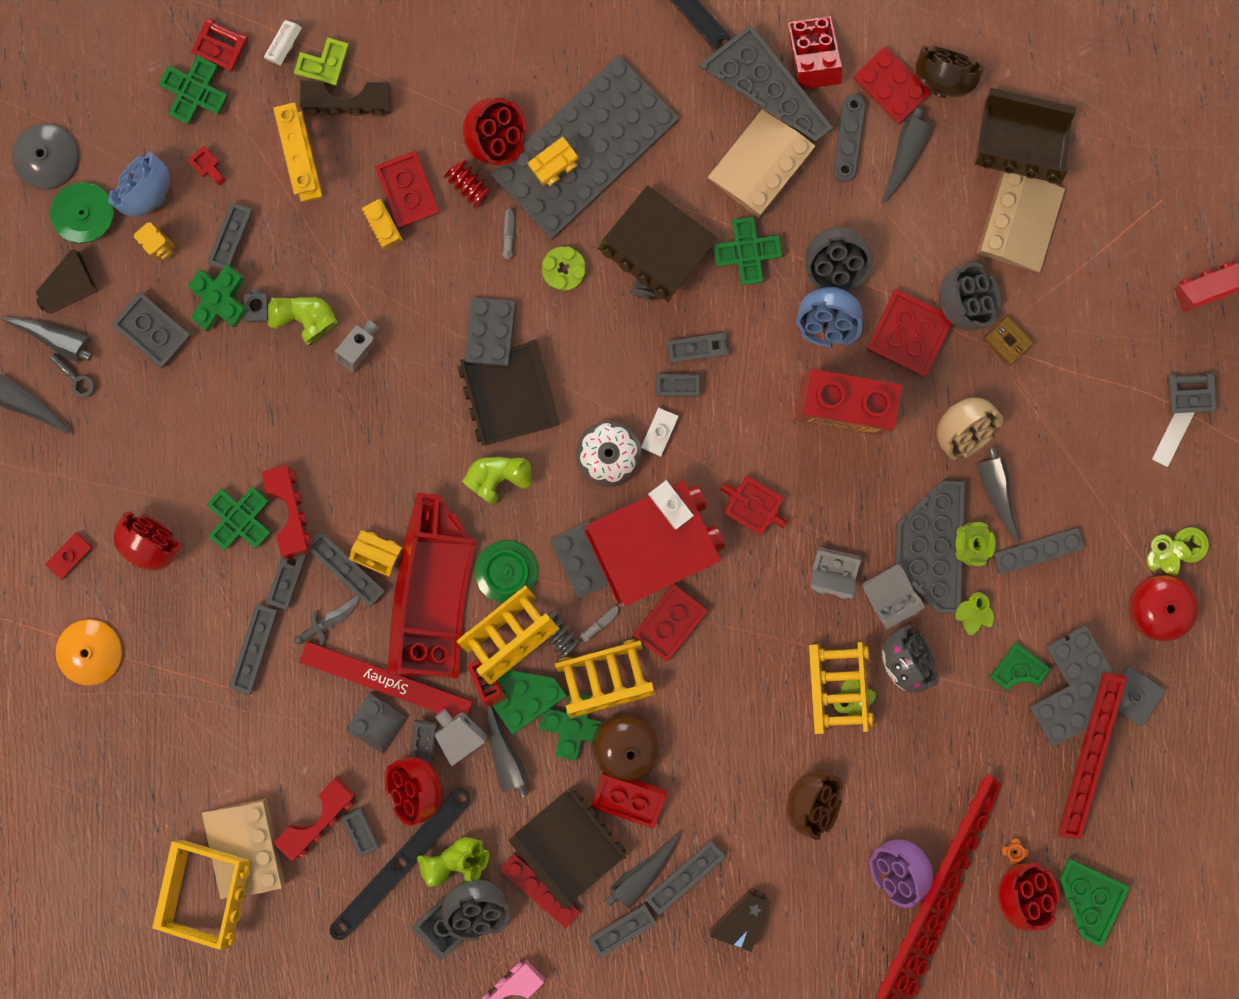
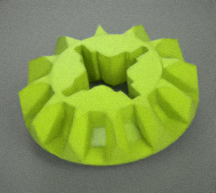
[1173,527,1209,563]

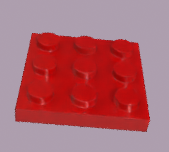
[866,289,951,377]

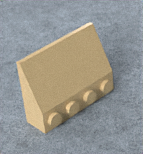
[707,109,815,219]
[977,171,1065,273]
[202,798,286,899]

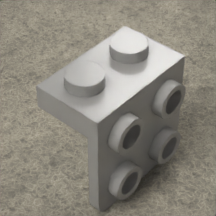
[811,546,861,599]
[862,564,925,629]

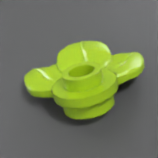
[1147,534,1192,576]
[955,592,994,636]
[833,680,876,716]

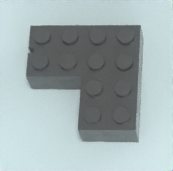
[1028,625,1131,747]

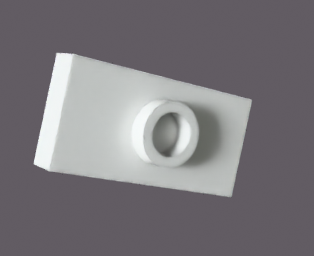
[264,20,302,66]
[641,407,678,457]
[648,480,694,530]

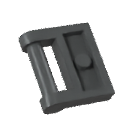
[1167,372,1216,414]

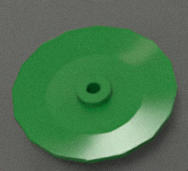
[50,182,114,244]
[475,541,538,603]

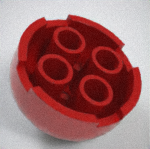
[462,98,527,165]
[113,511,182,571]
[1129,575,1198,641]
[385,757,443,826]
[997,863,1060,931]

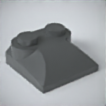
[346,692,408,753]
[411,896,473,960]

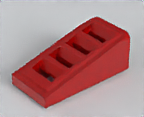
[467,660,507,707]

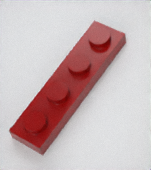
[499,853,580,929]

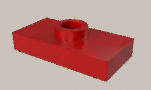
[45,533,93,580]

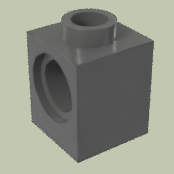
[244,290,270,323]

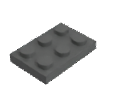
[111,292,191,369]
[464,297,516,367]
[550,520,608,598]

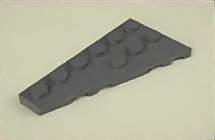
[699,24,833,143]

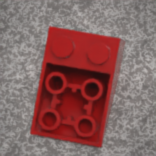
[788,16,842,89]

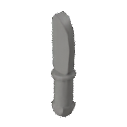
[502,209,515,259]
[580,605,618,643]

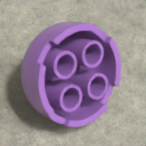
[869,839,934,908]

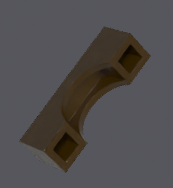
[300,80,391,117]

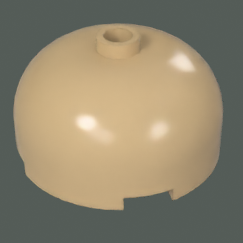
[937,398,1003,460]

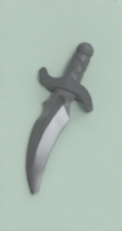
[295,595,360,645]

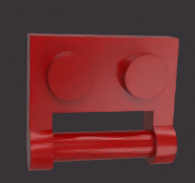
[191,18,248,72]

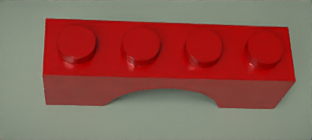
[261,465,312,559]
[273,776,356,861]

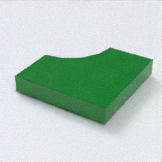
[989,642,1051,691]

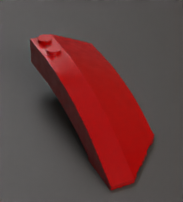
[387,492,477,678]

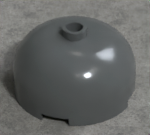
[805,227,872,290]
[939,262,1001,331]
[442,879,510,941]

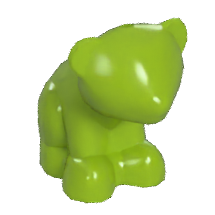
[268,297,338,346]
[461,457,532,506]
[417,837,490,887]

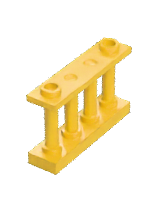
[273,102,323,203]
[457,585,559,685]
[555,639,655,718]
[809,641,874,734]

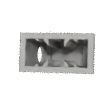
[335,321,379,373]
[435,709,488,766]

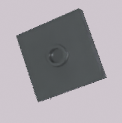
[1117,666,1166,727]

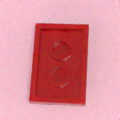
[853,46,930,125]
[375,151,439,229]
[632,584,708,662]
[591,772,667,829]

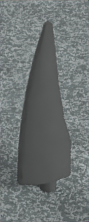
[881,108,933,203]
[1,317,92,363]
[0,374,70,435]
[976,446,1020,543]
[488,706,529,798]
[605,832,680,909]

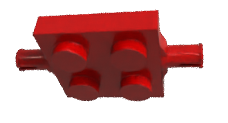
[719,475,788,536]

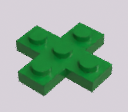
[158,55,228,125]
[713,217,782,286]
[187,265,248,331]
[206,487,271,551]
[539,693,603,761]

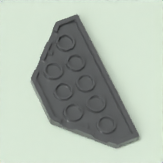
[895,481,965,614]

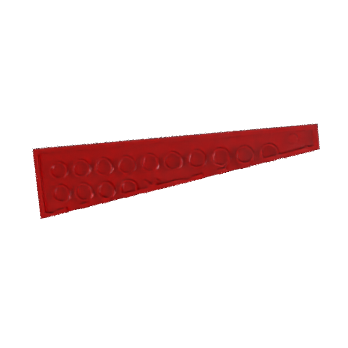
[875,774,1002,999]

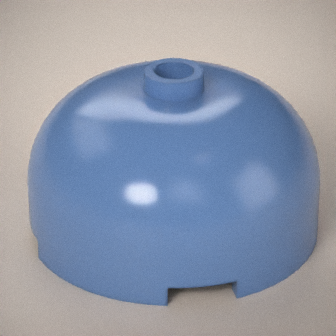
[108,151,171,217]
[796,287,864,348]

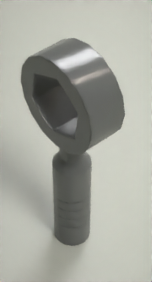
[50,353,96,398]

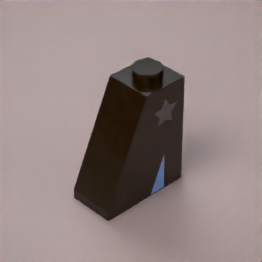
[709,889,770,952]

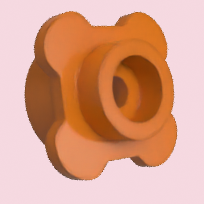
[1002,839,1028,865]

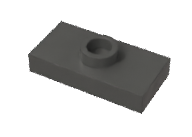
[656,374,700,397]
[410,719,437,765]
[341,807,380,857]

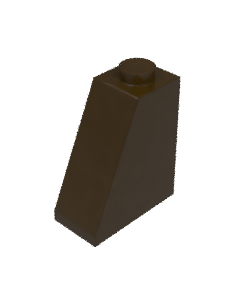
[36,249,98,314]

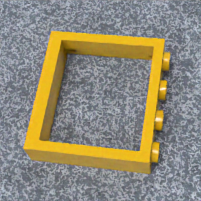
[152,840,251,950]

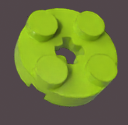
[542,246,586,291]
[956,522,996,566]

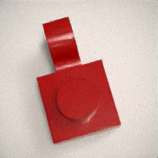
[188,146,226,186]

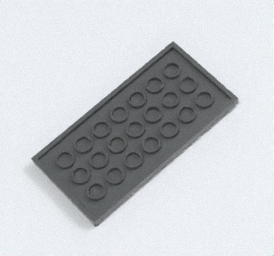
[491,55,679,240]

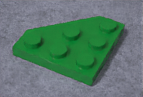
[479,670,567,735]
[1059,858,1130,947]

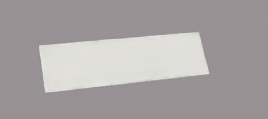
[1152,412,1195,467]

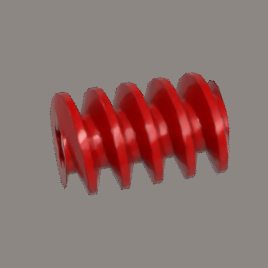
[444,160,491,209]

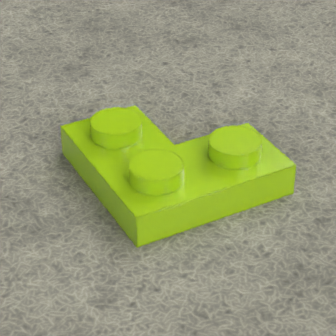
[294,37,349,87]

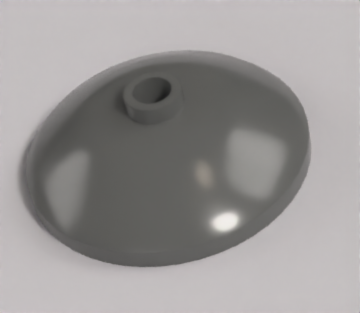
[12,123,79,190]

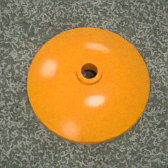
[56,619,123,686]

